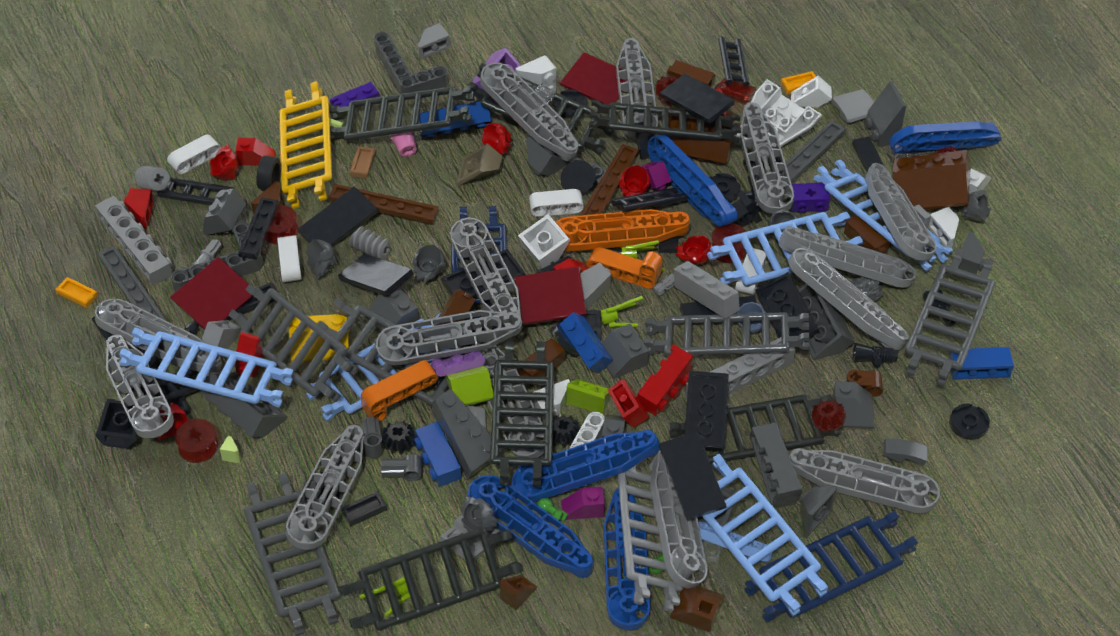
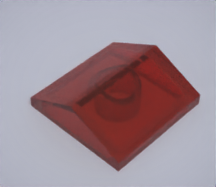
[715,78,757,103]

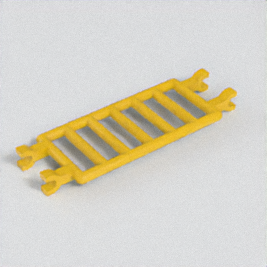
[279,81,332,209]

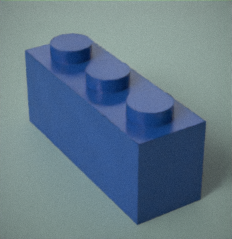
[559,312,614,372]
[949,347,1014,380]
[414,422,461,487]

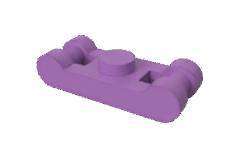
[431,351,485,376]

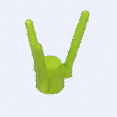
[622,241,665,271]
[600,296,643,328]
[359,577,410,617]

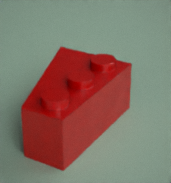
[637,344,693,417]

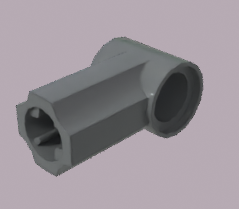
[362,416,383,459]
[381,454,422,481]

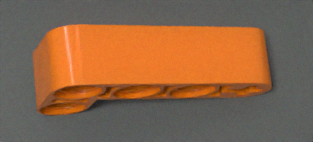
[586,247,662,289]
[361,360,438,422]

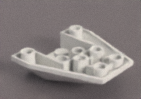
[736,79,822,150]

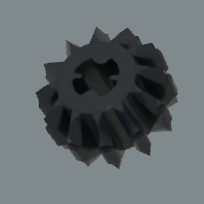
[552,413,580,448]
[381,420,416,455]

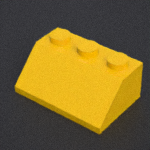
[289,314,349,362]

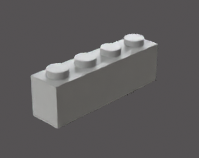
[674,261,740,319]

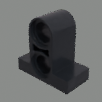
[724,190,762,232]

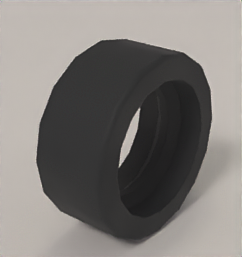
[256,156,281,190]

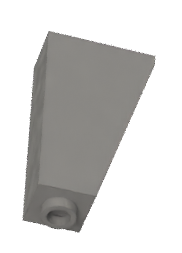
[558,263,612,323]

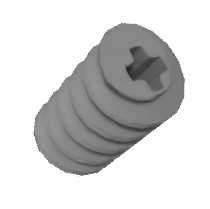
[135,166,170,191]
[349,226,390,260]

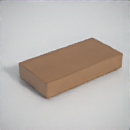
[350,146,376,179]

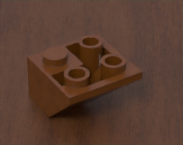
[670,586,725,632]

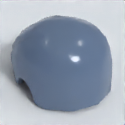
[737,302,765,333]

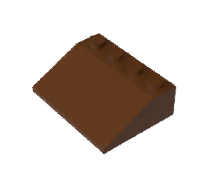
[658,115,737,164]
[893,150,971,210]

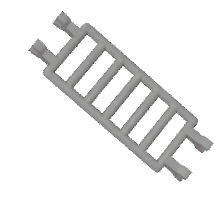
[617,463,683,612]

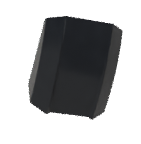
[96,398,138,449]

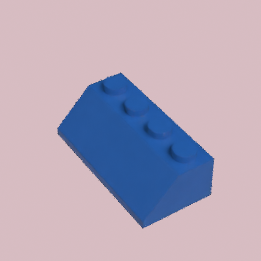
[418,101,491,138]

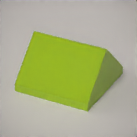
[445,365,493,406]
[566,379,611,415]

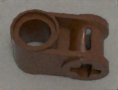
[846,370,883,397]

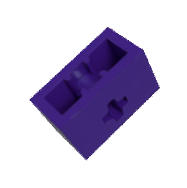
[790,183,830,212]

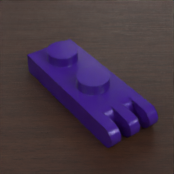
[329,82,379,107]

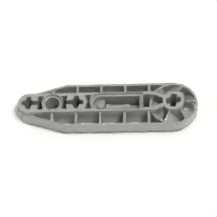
[616,38,658,140]
[480,63,578,161]
[740,102,794,214]
[865,163,937,261]
[450,217,521,327]
[779,226,916,288]
[788,248,909,351]
[95,299,221,376]
[376,310,522,365]
[106,335,174,438]
[477,341,544,458]
[285,425,364,550]
[789,448,940,513]
[650,451,707,589]

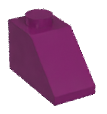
[640,161,671,191]
[561,487,604,520]

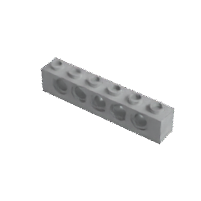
[95,196,173,285]
[685,337,795,399]

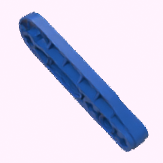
[889,121,1002,154]
[648,134,737,226]
[512,430,660,502]
[468,475,593,578]
[603,488,650,631]

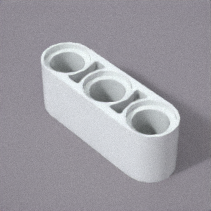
[167,135,221,174]
[529,189,584,217]
[277,235,302,283]
[735,248,767,296]
[570,412,604,448]

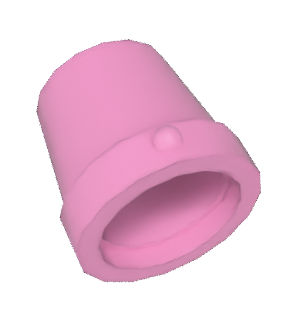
[390,132,417,157]

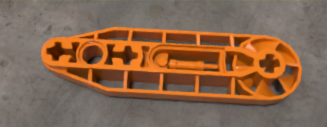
[556,209,690,251]

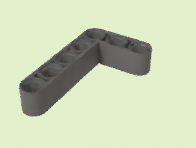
[374,32,448,94]
[171,221,263,292]

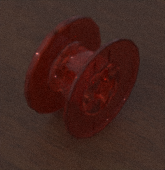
[265,205,298,245]
[711,224,747,264]
[175,419,218,463]

